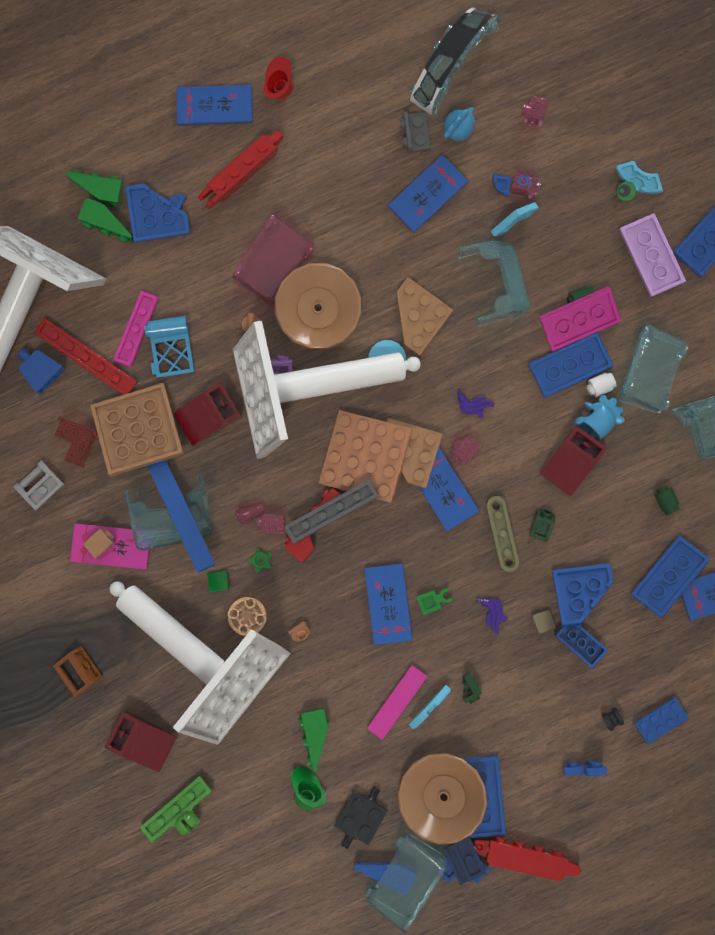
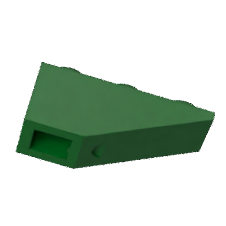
[65,170,124,207]
[78,198,134,243]
[298,708,328,772]

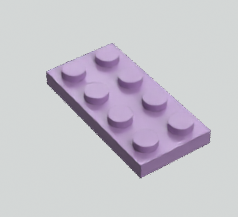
[619,213,686,298]

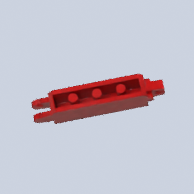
[198,130,284,209]
[473,836,581,881]

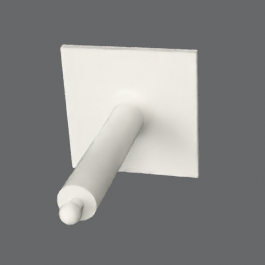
[0,226,107,372]
[233,321,421,459]
[110,582,291,745]

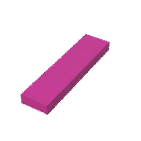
[113,291,159,368]
[367,665,428,740]

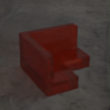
[55,416,98,468]

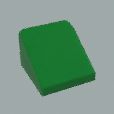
[207,570,230,593]

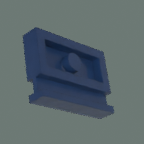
[443,837,486,886]

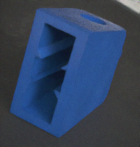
[17,348,66,395]

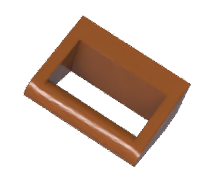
[53,646,103,698]

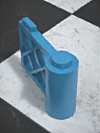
[144,316,195,378]

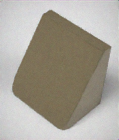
[531,609,556,634]

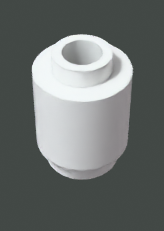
[586,373,617,397]

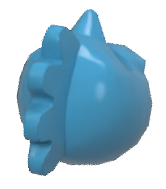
[443,107,476,142]
[573,395,625,440]

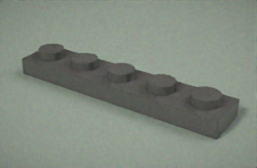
[284,480,379,544]

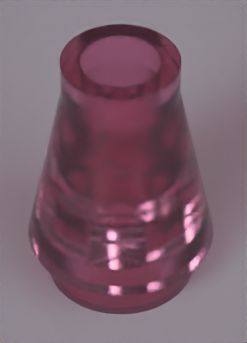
[235,502,265,525]

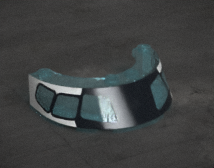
[409,8,501,117]

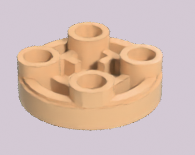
[228,597,267,636]

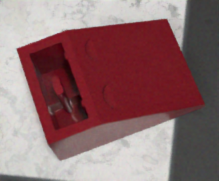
[173,382,242,446]
[540,425,608,496]
[104,711,177,772]

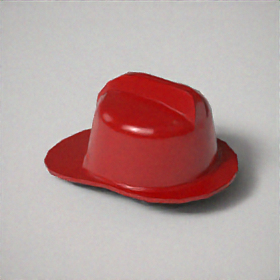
[264,56,293,101]

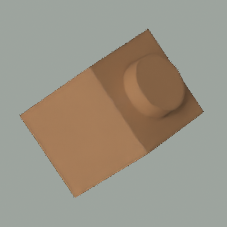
[83,529,116,559]

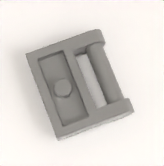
[13,460,65,511]

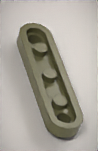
[486,496,519,572]

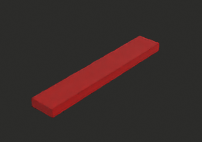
[34,318,138,395]

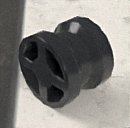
[601,707,624,731]

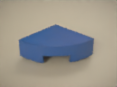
[492,174,512,197]
[166,194,187,210]

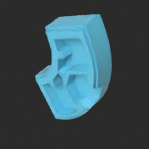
[615,161,663,194]
[409,685,451,729]

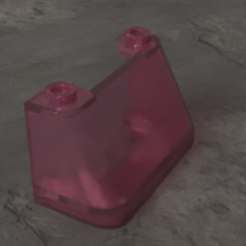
[232,214,314,308]

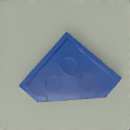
[125,184,190,243]
[552,563,613,627]

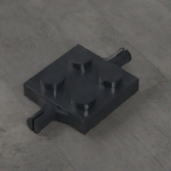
[334,786,388,849]

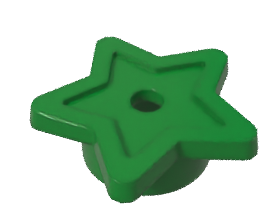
[248,548,272,573]

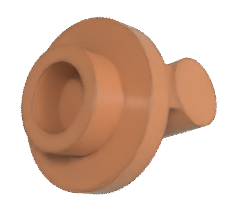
[242,313,260,332]
[288,621,310,641]

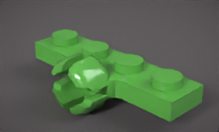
[140,776,213,843]

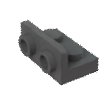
[400,111,431,153]

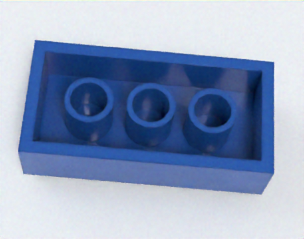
[554,625,608,668]
[633,697,689,744]

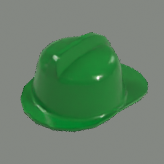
[290,767,326,812]

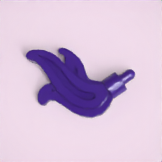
[458,391,494,418]
[477,598,508,634]

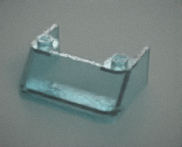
[457,241,530,327]
[124,475,212,550]

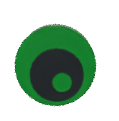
[617,181,636,201]

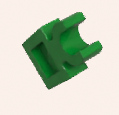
[416,588,453,615]

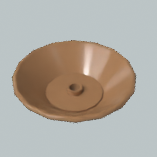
[275,263,361,349]
[398,753,487,845]

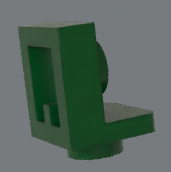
[529,509,556,542]
[462,672,482,704]

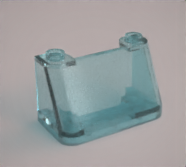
[617,324,688,414]
[365,832,447,933]

